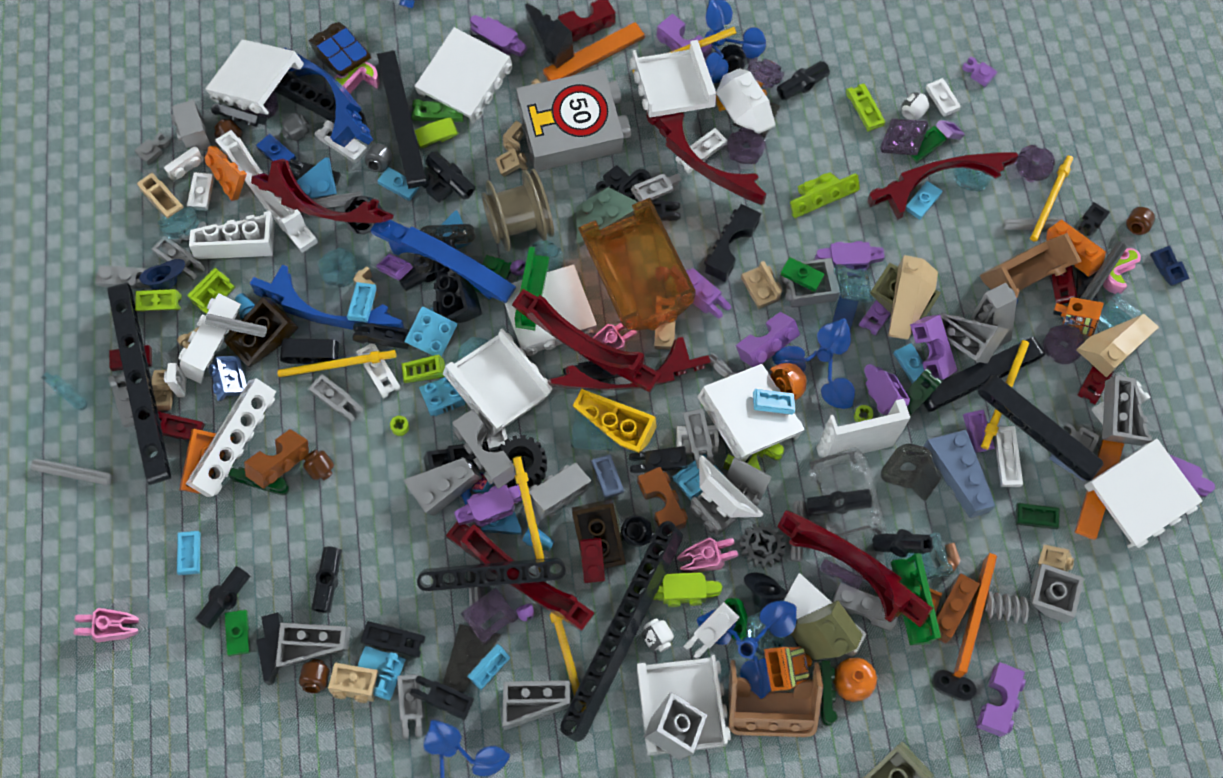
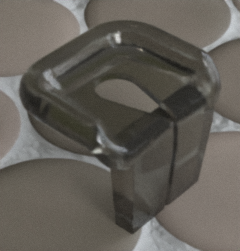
[881,444,941,500]

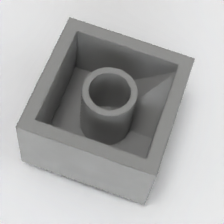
[171,100,212,151]
[1030,564,1084,623]
[644,692,707,760]

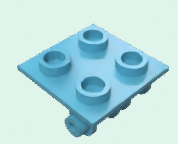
[404,306,458,357]
[419,377,466,417]
[357,646,406,701]

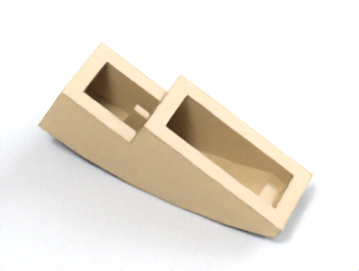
[136,173,184,219]

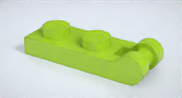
[846,83,885,132]

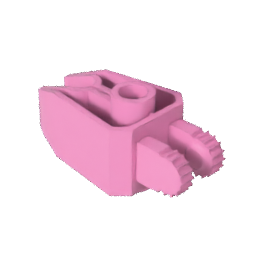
[589,319,637,361]
[677,537,738,573]
[73,608,139,643]

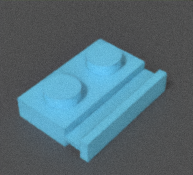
[672,454,723,500]

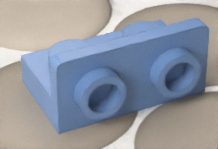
[209,356,246,401]

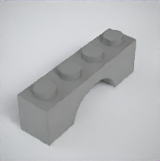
[452,409,516,489]

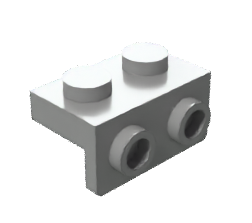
[690,495,737,536]

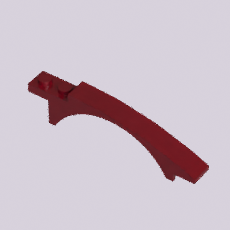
[646,112,767,205]
[867,152,1019,220]
[251,159,394,223]
[512,289,661,393]
[548,337,711,391]
[777,510,933,627]
[446,522,595,631]

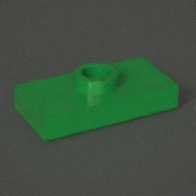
[905,125,947,163]
[780,257,825,292]
[224,609,251,656]

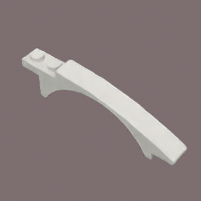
[215,130,318,253]

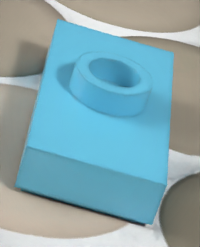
[378,167,420,201]
[905,181,943,220]
[347,282,377,323]
[893,343,926,384]
[753,389,795,415]
[177,531,201,575]
[468,644,510,690]

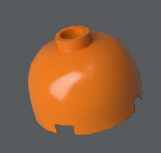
[770,363,807,401]
[833,657,877,702]

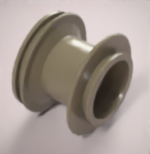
[481,169,554,252]

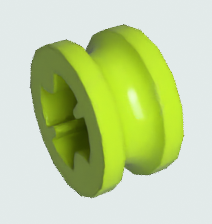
[854,405,873,422]
[390,416,409,436]

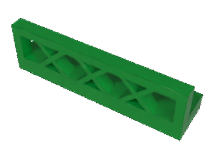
[514,247,550,331]
[890,553,941,646]

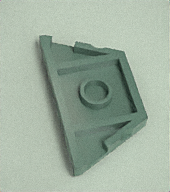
[576,187,643,247]

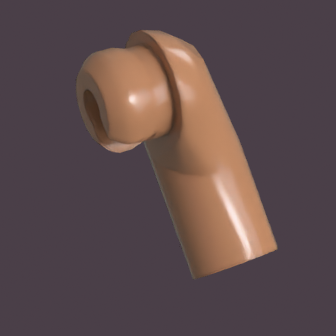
[942,543,960,573]

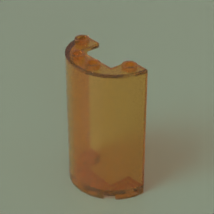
[578,198,696,331]

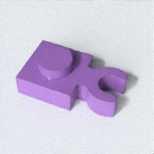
[962,57,997,87]

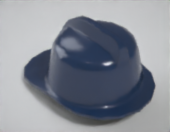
[139,259,185,290]

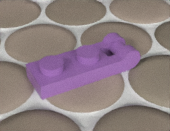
[859,300,891,336]

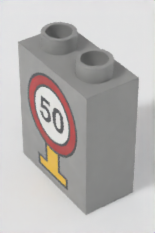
[516,69,631,172]

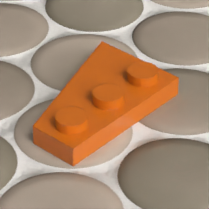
[205,146,247,201]
[179,429,234,494]

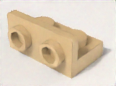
[741,261,782,309]
[328,663,379,703]

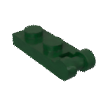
[905,368,943,417]
[228,467,289,496]
[819,661,838,726]

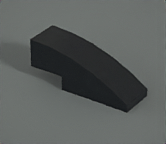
[423,441,490,471]
[256,612,283,686]

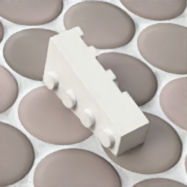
[189,211,275,259]
[178,293,241,384]
[784,573,866,658]

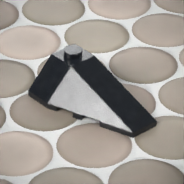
[525,3,574,68]
[433,239,482,323]

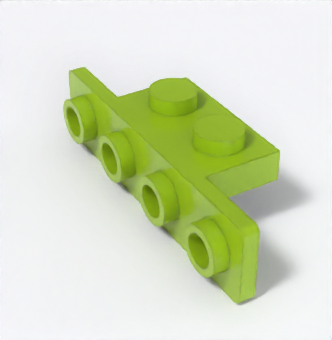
[790,172,860,218]

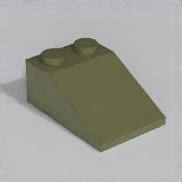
[870,263,941,320]
[791,600,863,660]
[864,741,934,778]

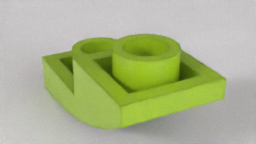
[414,117,458,149]

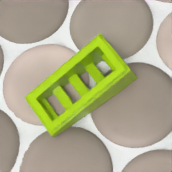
[401,354,445,383]

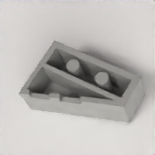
[971,283,1017,347]
[940,313,1009,363]
[1102,375,1153,446]
[403,458,482,516]
[520,463,591,528]
[276,623,350,668]
[503,681,570,731]

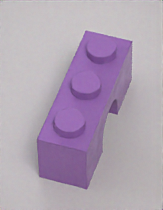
[657,13,712,60]
[735,312,800,367]
[910,314,958,379]
[976,662,1026,737]

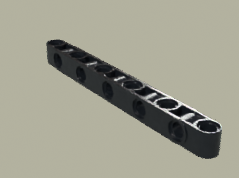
[107,282,171,485]

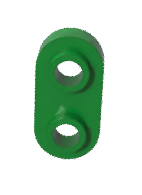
[724,598,751,640]

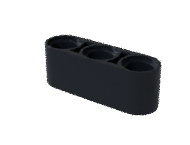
[280,338,339,364]

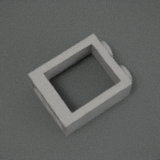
[781,258,840,308]

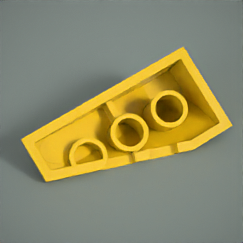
[573,389,657,453]

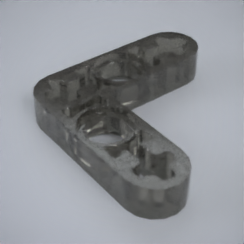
[413,224,476,274]

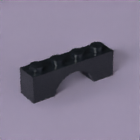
[704,204,762,283]

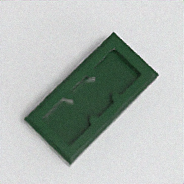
[1016,503,1060,530]

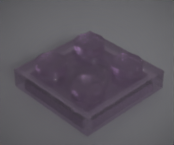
[880,119,929,156]

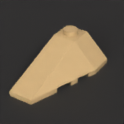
[888,255,938,340]
[1076,314,1159,377]

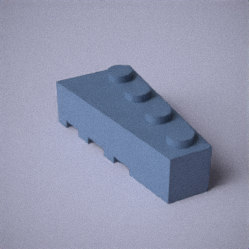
[922,430,996,518]

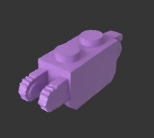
[470,15,527,57]
[814,241,884,273]
[672,264,732,319]
[864,364,910,415]
[1169,454,1216,497]
[454,485,522,527]

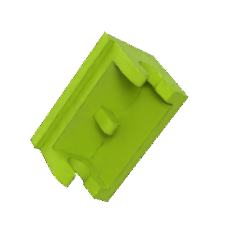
[187,268,235,314]
[135,289,182,312]

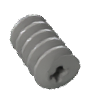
[982,591,1030,624]

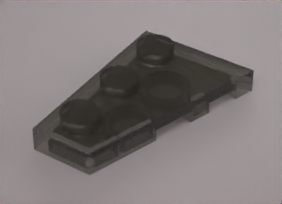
[443,624,502,694]

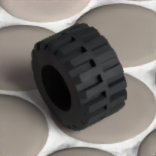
[496,435,547,489]

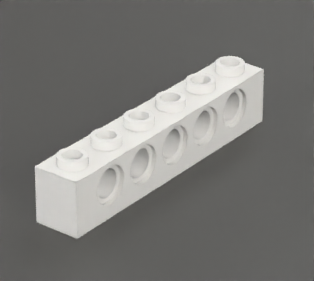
[186,378,276,497]

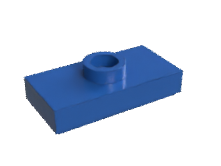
[256,134,296,163]

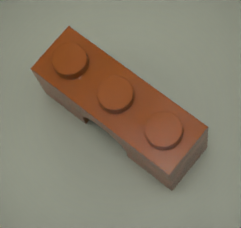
[244,429,309,489]
[637,467,688,534]
[930,573,980,644]

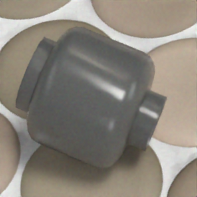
[281,113,310,141]
[365,143,393,172]

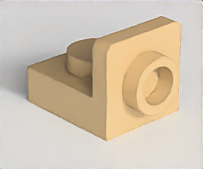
[503,121,523,152]
[495,148,528,177]
[353,266,378,300]
[1038,544,1074,572]

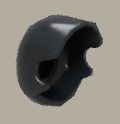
[720,44,746,74]
[621,515,654,547]

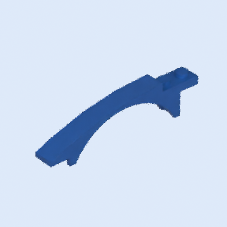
[283,47,373,147]
[370,220,516,304]
[250,264,405,330]

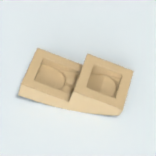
[151,370,174,411]

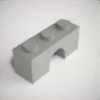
[832,583,898,631]

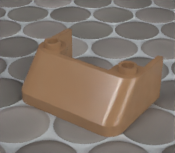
[980,233,1081,298]
[728,660,823,737]

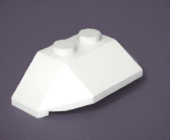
[716,68,776,134]
[699,455,764,517]

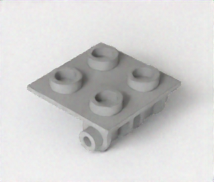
[726,457,772,507]

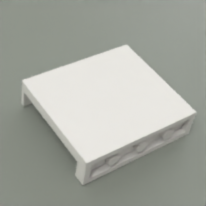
[415,27,512,124]
[206,39,304,115]
[630,40,716,118]
[504,264,597,356]
[443,328,553,436]
[697,364,805,462]
[816,399,910,462]
[1084,439,1202,548]
[636,655,731,756]

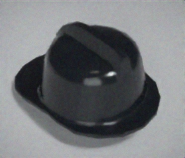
[744,572,787,608]

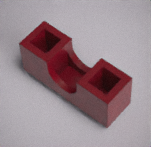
[558,0,616,41]

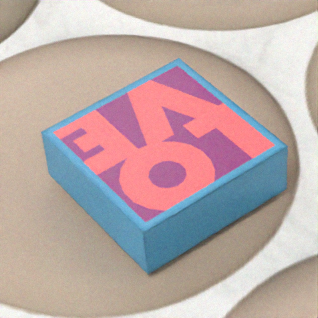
[472,472,494,494]

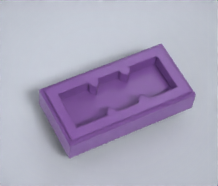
[936,120,965,140]
[376,254,413,280]
[963,409,995,453]

